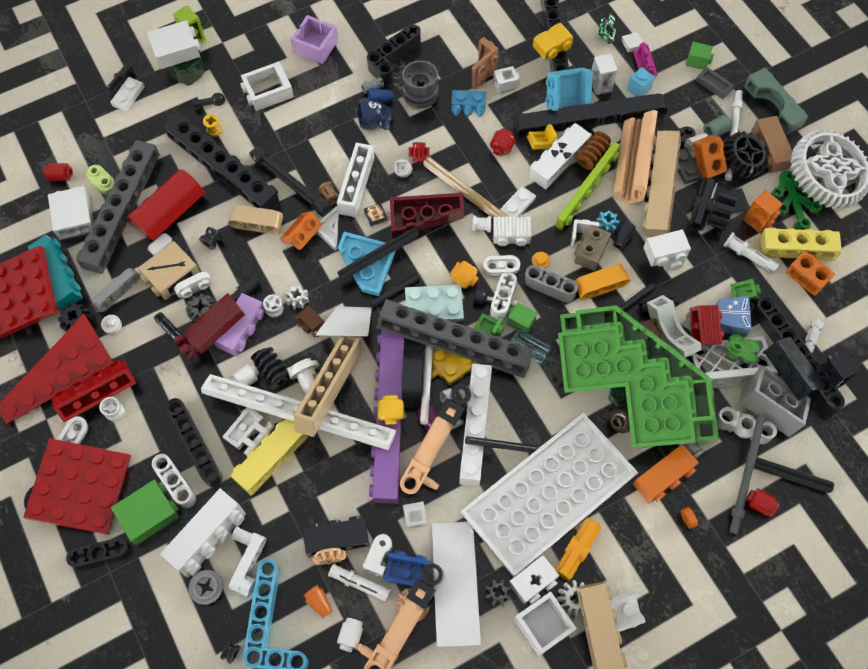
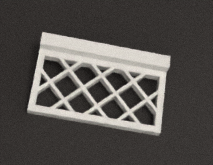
[691,336,779,388]

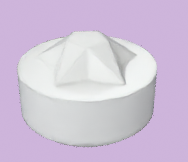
[393,159,412,178]
[101,315,122,335]

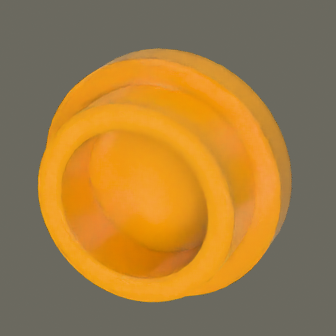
[532,252,550,268]

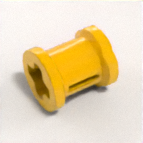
[203,114,222,137]

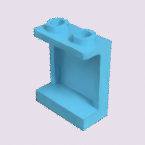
[546,68,593,111]

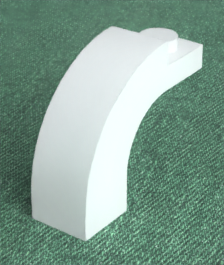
[647,295,702,358]

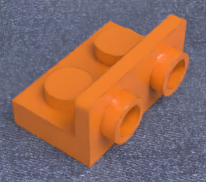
[280,211,322,250]

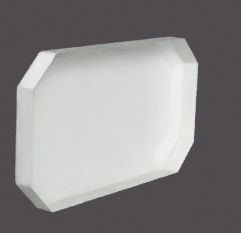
[148,233,172,255]

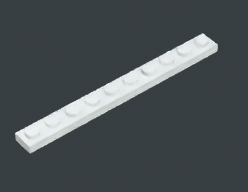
[201,374,396,450]

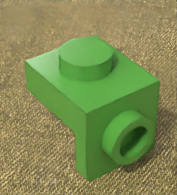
[474,313,505,337]

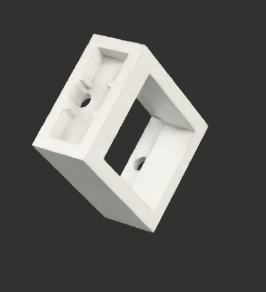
[240,62,294,111]

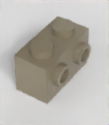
[573,225,611,271]

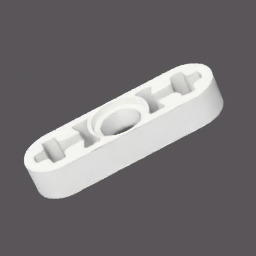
[490,273,517,319]

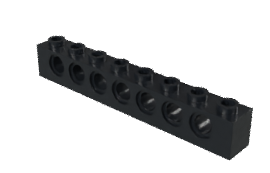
[163,113,279,210]

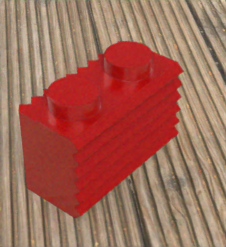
[689,305,724,346]

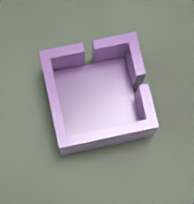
[291,15,338,64]

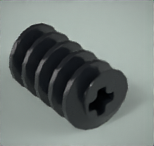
[251,347,289,390]

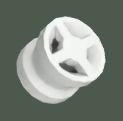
[263,294,284,318]

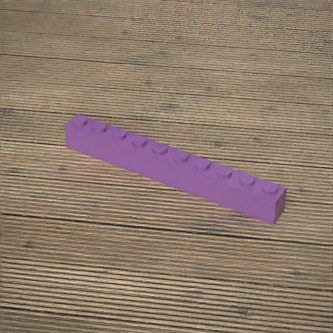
[369,318,404,504]

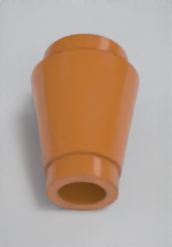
[303,585,333,619]

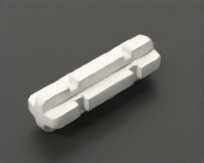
[804,319,824,353]

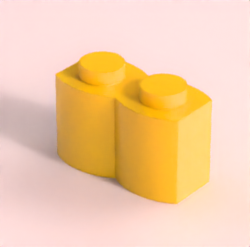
[533,23,573,60]

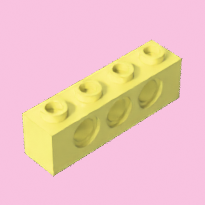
[759,227,842,260]

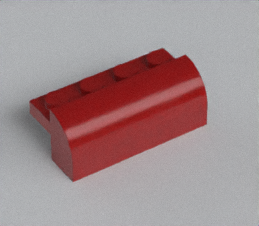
[126,169,206,241]

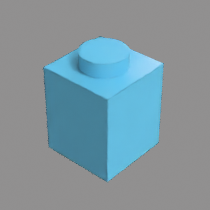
[627,67,655,97]

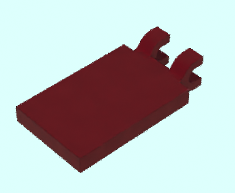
[173,293,245,361]

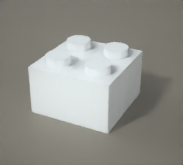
[514,592,577,657]

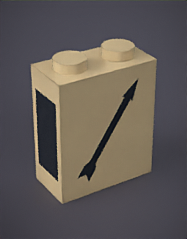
[138,241,200,300]

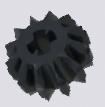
[58,303,93,332]

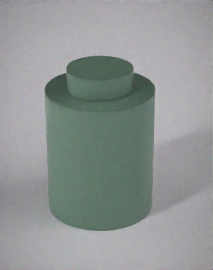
[703,115,732,136]

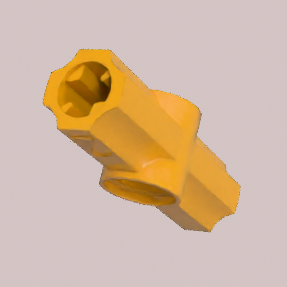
[555,518,602,581]

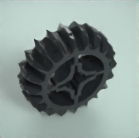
[723,131,769,179]

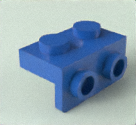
[384,551,431,587]

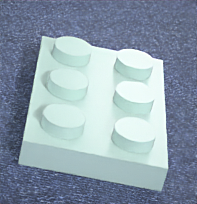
[405,285,464,322]

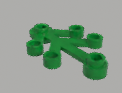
[771,170,822,230]

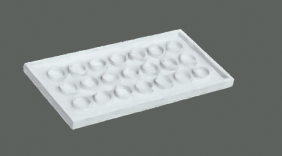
[460,412,638,577]

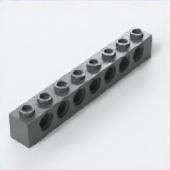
[76,140,160,274]
[376,299,534,378]

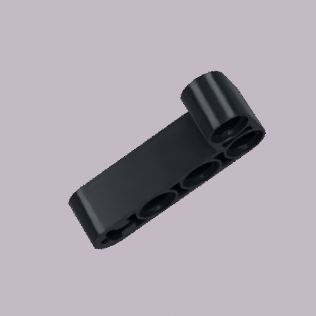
[367,24,421,84]
[402,338,424,408]

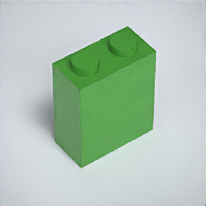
[111,479,179,546]

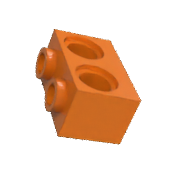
[692,135,727,178]
[743,190,783,233]
[785,251,835,296]

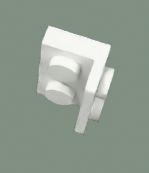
[610,590,645,632]

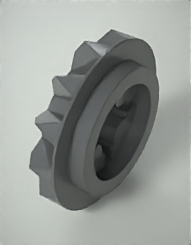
[186,294,216,322]

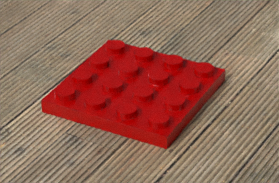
[0,246,57,339]
[23,438,131,535]

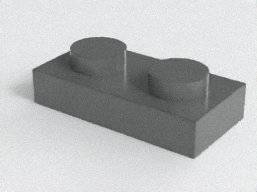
[678,148,702,185]

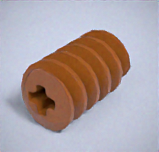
[575,131,611,170]

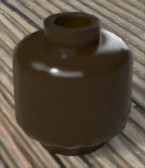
[609,405,630,434]

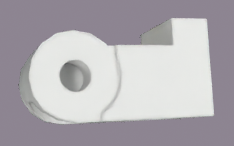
[363,534,392,579]

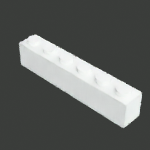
[459,363,492,487]

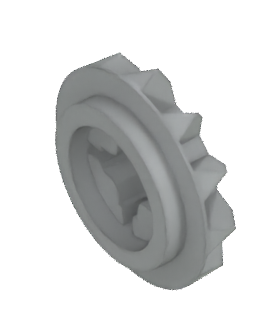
[189,570,223,605]

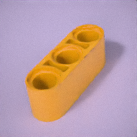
[575,264,630,300]

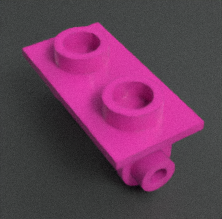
[633,42,658,76]

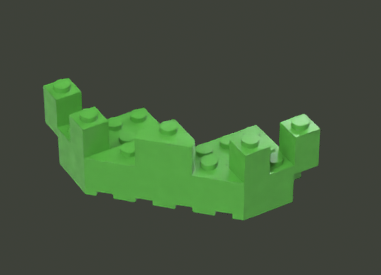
[558,305,719,448]

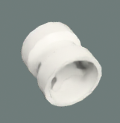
[99,397,125,422]

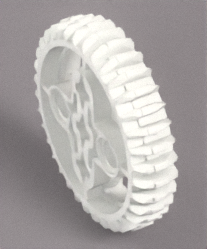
[790,129,868,209]

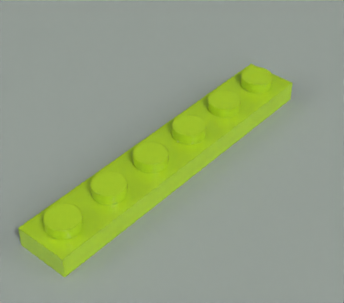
[555,142,620,230]

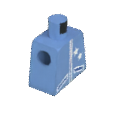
[715,296,752,337]

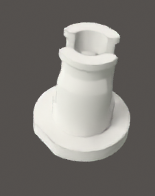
[287,358,319,394]

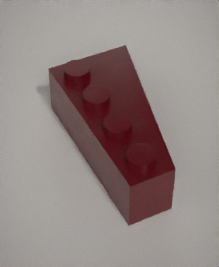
[389,193,464,239]

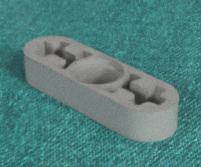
[92,268,140,312]

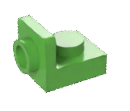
[730,279,762,302]

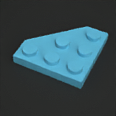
[338,232,396,296]

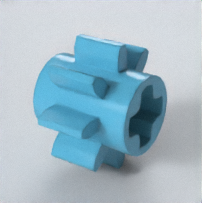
[596,210,620,233]

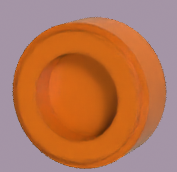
[681,507,698,529]

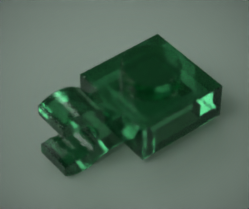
[598,13,616,44]

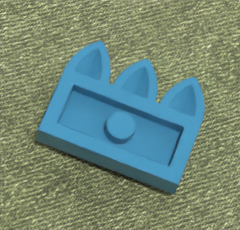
[451,90,486,117]

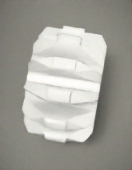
[556,580,585,619]

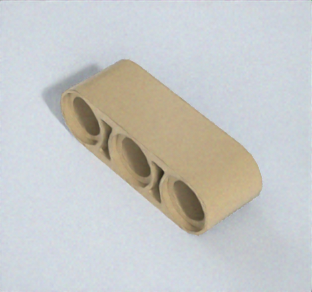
[228,205,283,234]

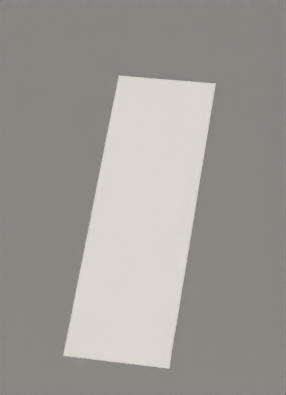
[432,522,481,647]

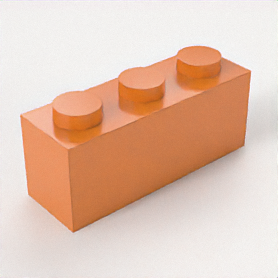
[633,444,699,504]

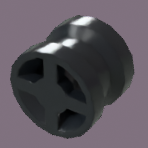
[199,227,223,250]

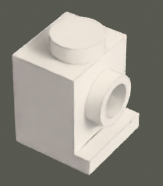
[493,66,520,95]

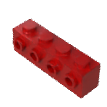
[51,359,136,422]

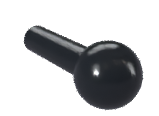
[192,93,225,108]

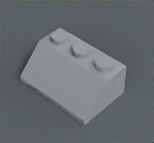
[740,365,811,437]

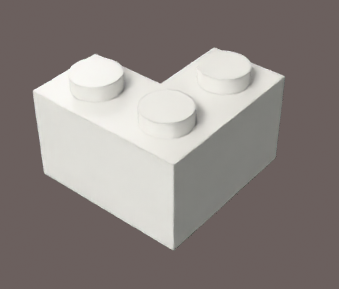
[643,229,691,271]

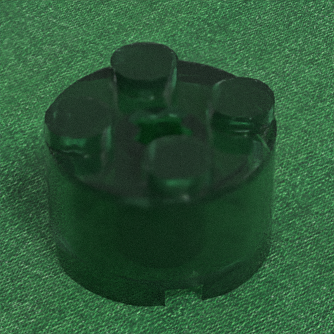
[169,50,205,86]

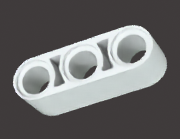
[152,454,196,508]

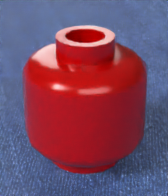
[490,128,516,156]

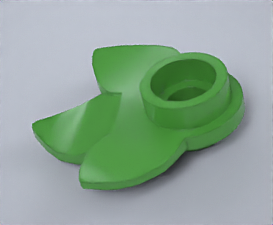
[725,333,760,363]

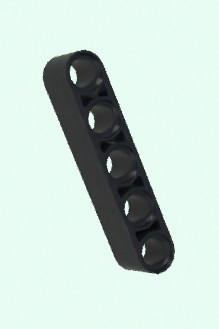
[166,398,223,487]

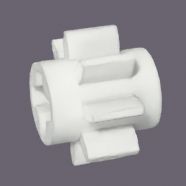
[285,285,309,310]

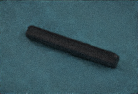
[754,457,834,493]

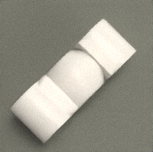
[716,407,777,445]

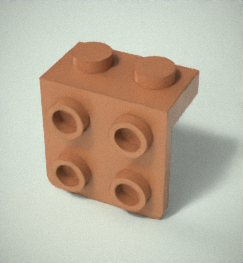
[472,37,499,89]

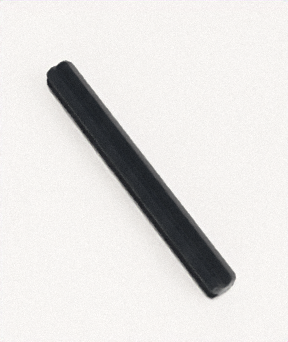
[337,227,419,281]

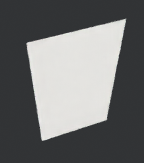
[316,307,372,336]

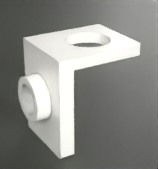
[570,220,599,247]

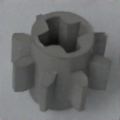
[485,580,511,607]

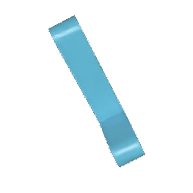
[243,558,309,669]

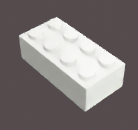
[160,489,246,578]

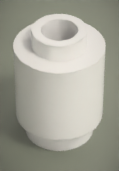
[229,364,259,386]
[337,618,364,653]

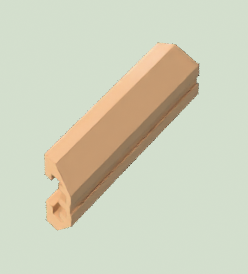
[613,110,658,205]

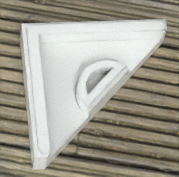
[316,206,339,251]

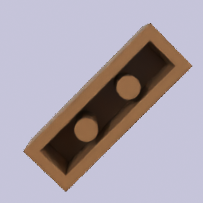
[752,116,792,173]

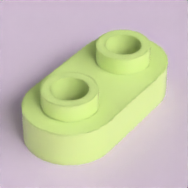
[86,165,115,195]

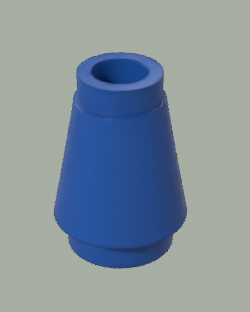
[368,88,394,103]

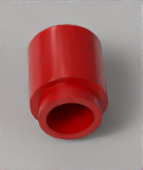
[43,163,73,181]
[746,488,780,517]

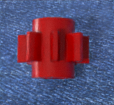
[409,142,430,161]

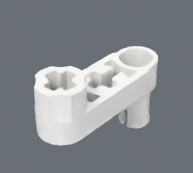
[229,527,266,597]

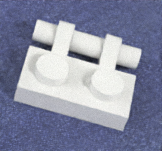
[223,407,275,456]

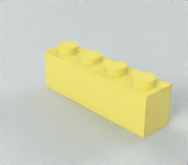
[230,419,308,496]

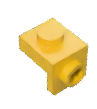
[527,124,557,150]

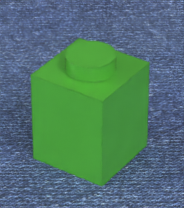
[686,42,714,70]
[506,302,537,336]

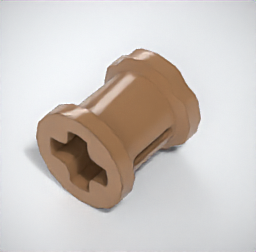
[318,181,339,205]

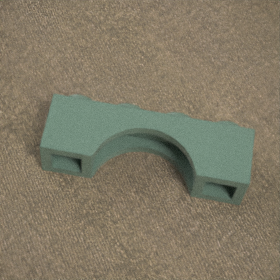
[744,68,808,135]

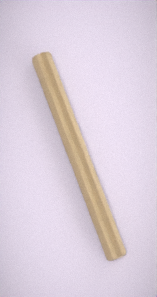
[423,157,508,219]

